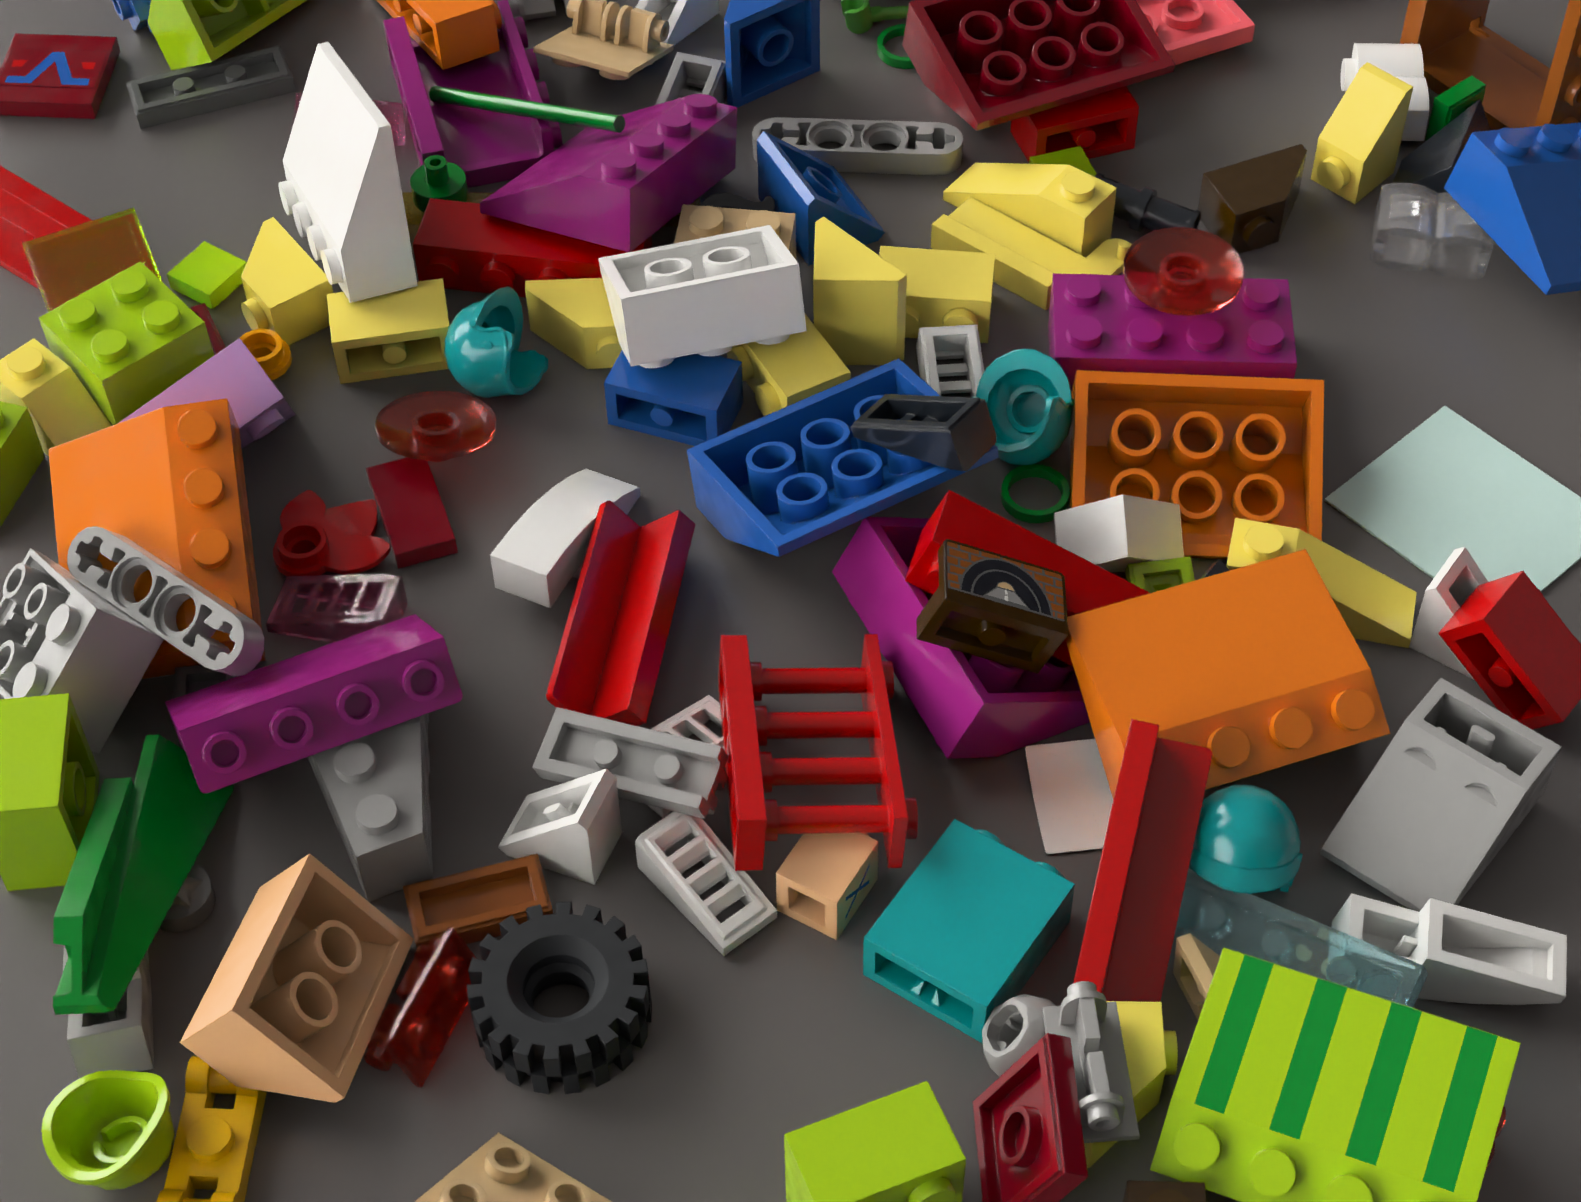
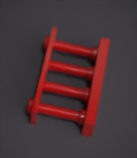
[718,634,918,871]

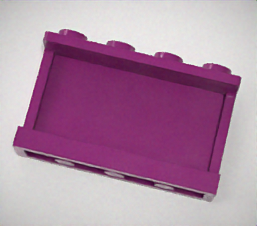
[383,0,563,188]
[165,614,463,793]

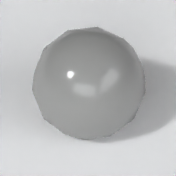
[982,994,1056,1077]

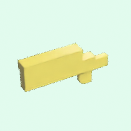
[931,196,1140,310]

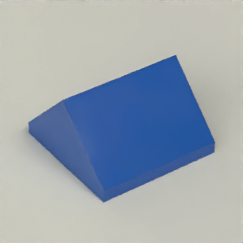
[724,0,820,108]
[757,131,885,266]

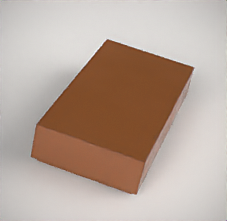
[403,854,553,956]

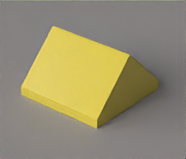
[813,216,907,365]

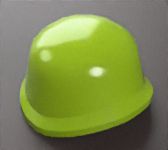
[41,1070,175,1190]

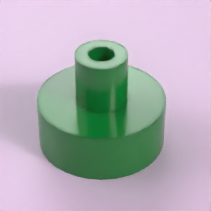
[410,155,468,213]

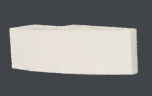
[490,468,640,608]
[1328,893,1567,1005]

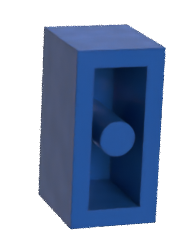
[604,351,743,446]

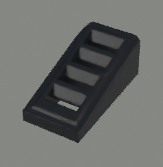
[851,394,996,471]

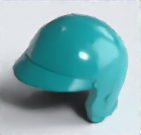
[444,287,548,398]
[970,349,1074,466]
[1187,785,1303,894]

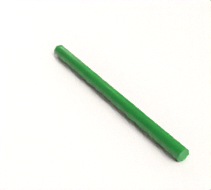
[429,86,625,133]

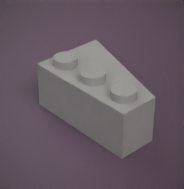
[308,713,433,902]

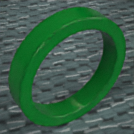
[877,24,915,69]
[1001,464,1070,523]

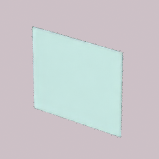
[1324,406,1581,592]

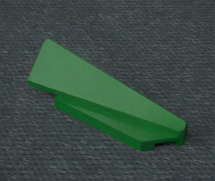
[53,734,234,1015]

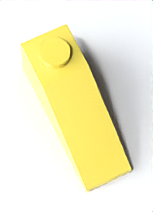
[943,162,1117,257]
[1226,518,1417,648]

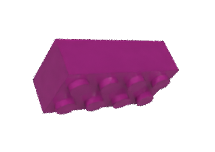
[1048,273,1297,397]

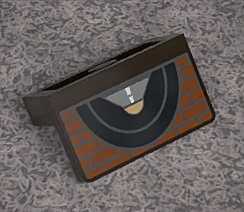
[916,539,1068,674]

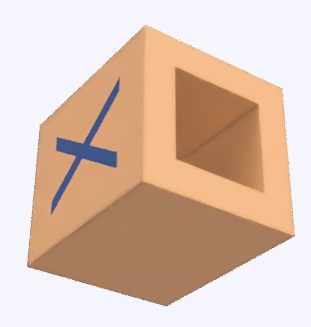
[776,833,879,940]

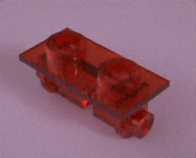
[364,927,477,1088]

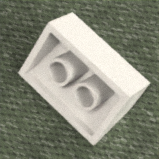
[598,225,807,368]

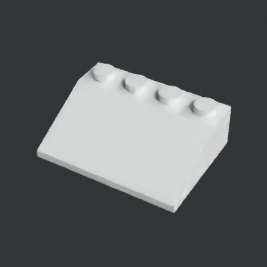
[279,42,418,303]

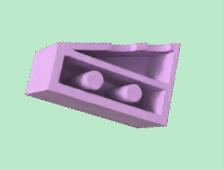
[117,338,296,448]

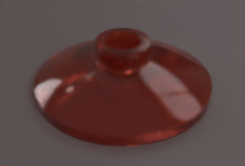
[1123,227,1244,316]
[375,391,497,462]

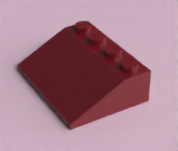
[902,0,1175,131]

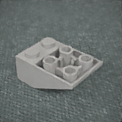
[0,548,164,754]
[1320,678,1562,912]

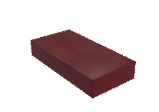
[366,452,458,569]

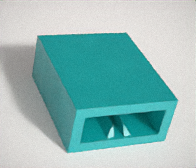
[863,819,1075,1044]

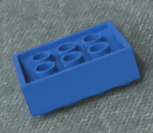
[1444,122,1581,295]
[687,358,999,557]

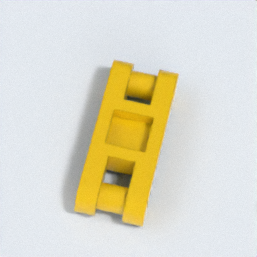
[156,1056,267,1202]

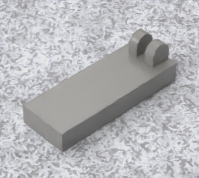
[532,707,729,819]

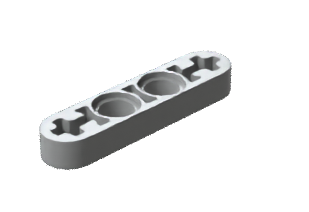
[752,117,964,175]
[67,526,264,677]

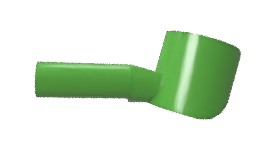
[841,0,909,34]

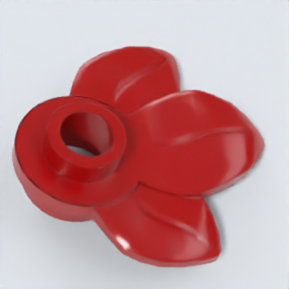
[273,490,391,579]

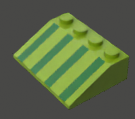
[1150,947,1521,1202]

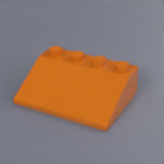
[1070,370,1324,559]
[48,398,266,679]
[1065,549,1391,800]

